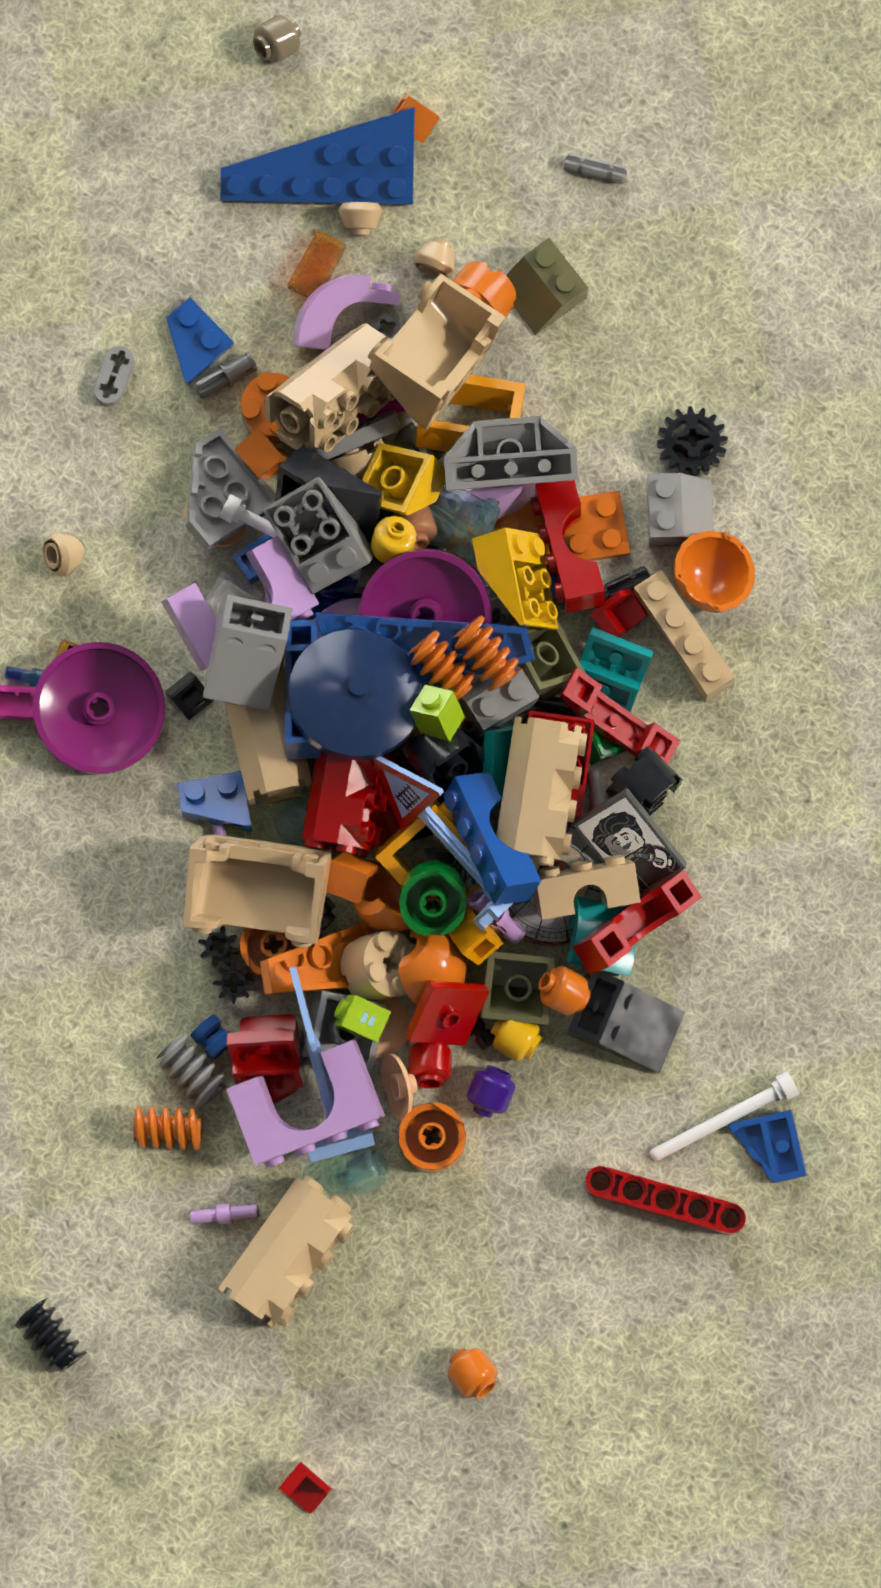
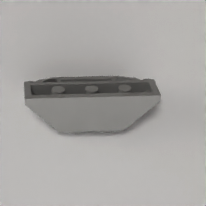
[444,416,579,490]

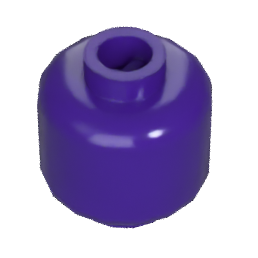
[467,1065,516,1118]

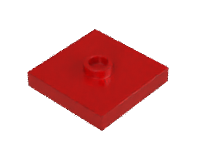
[405,980,490,1045]

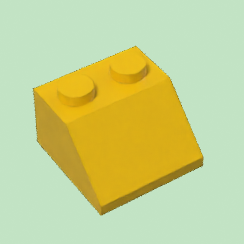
[362,443,446,515]

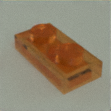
[287,230,346,298]

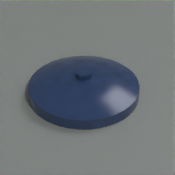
[287,629,422,761]

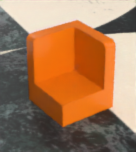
[391,93,440,143]
[234,429,289,480]
[326,853,379,904]

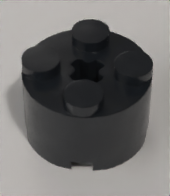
[406,727,484,798]
[605,746,683,816]

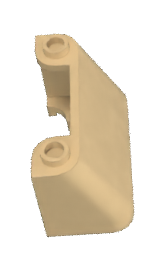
[368,274,506,430]
[183,835,332,947]

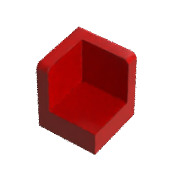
[590,589,648,638]
[279,1462,333,1514]

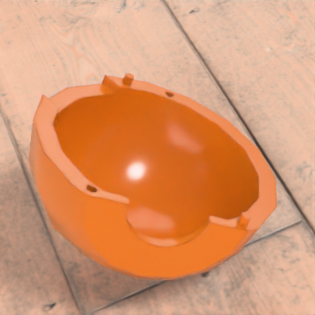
[673,531,755,613]
[351,860,410,932]
[398,930,467,1005]

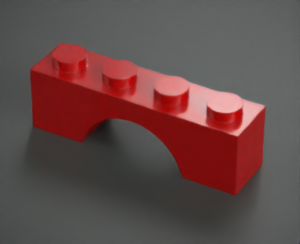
[530,480,605,613]
[572,870,702,975]

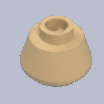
[338,202,382,235]
[413,238,455,277]
[42,532,85,577]

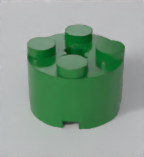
[399,860,468,936]

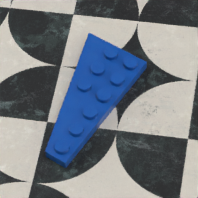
[220,107,415,205]
[315,612,535,689]

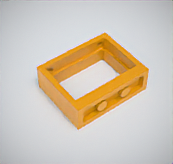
[416,375,526,452]
[375,799,483,909]

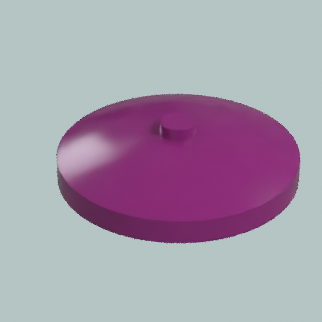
[359,549,492,624]
[32,642,165,775]

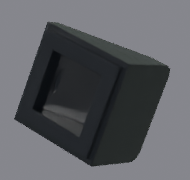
[165,671,214,720]

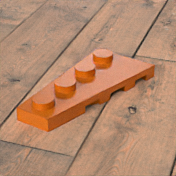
[260,922,374,995]

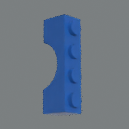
[284,620,321,759]
[443,772,541,906]

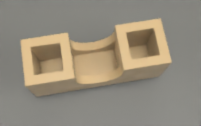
[534,855,641,920]

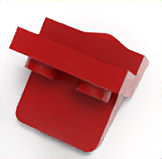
[227,1014,305,1104]

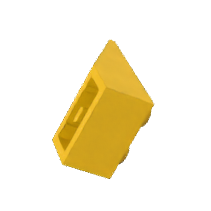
[472,528,558,630]

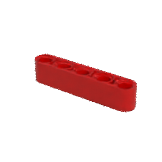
[584,1166,746,1235]

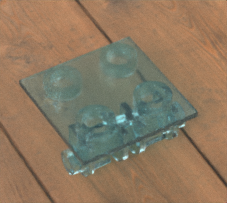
[430,482,501,569]

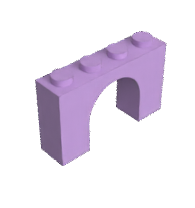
[161,535,319,671]
[226,1040,385,1168]

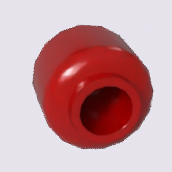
[408,1043,452,1089]

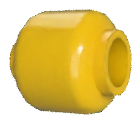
[371,516,417,563]
[491,1020,542,1062]

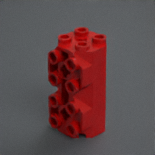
[302,744,402,858]

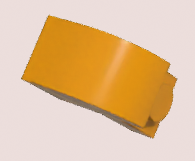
[448,907,504,966]

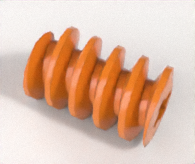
[453,616,522,692]
[408,630,477,700]
[133,1106,203,1151]

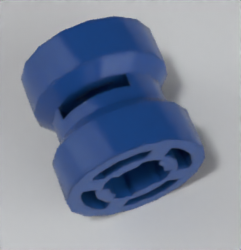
[190,1014,231,1061]

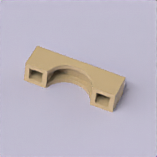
[633,570,735,702]

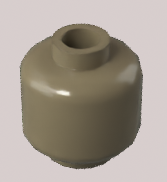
[252,15,301,63]

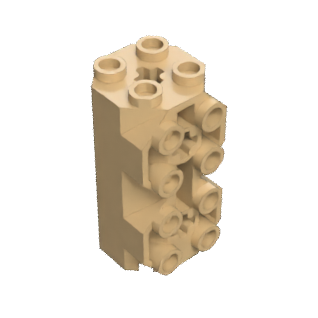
[265,323,396,452]
[225,659,312,805]
[496,716,587,867]
[218,1175,355,1329]

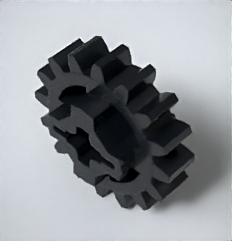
[657,406,728,477]

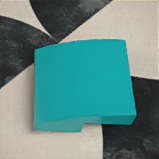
[579,627,654,712]
[483,725,514,797]
[566,896,636,977]

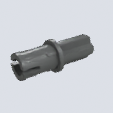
[194,352,258,398]

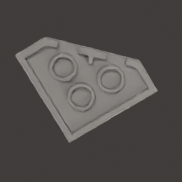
[186,428,275,551]

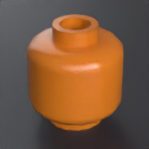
[538,966,590,1016]
[447,1348,497,1400]

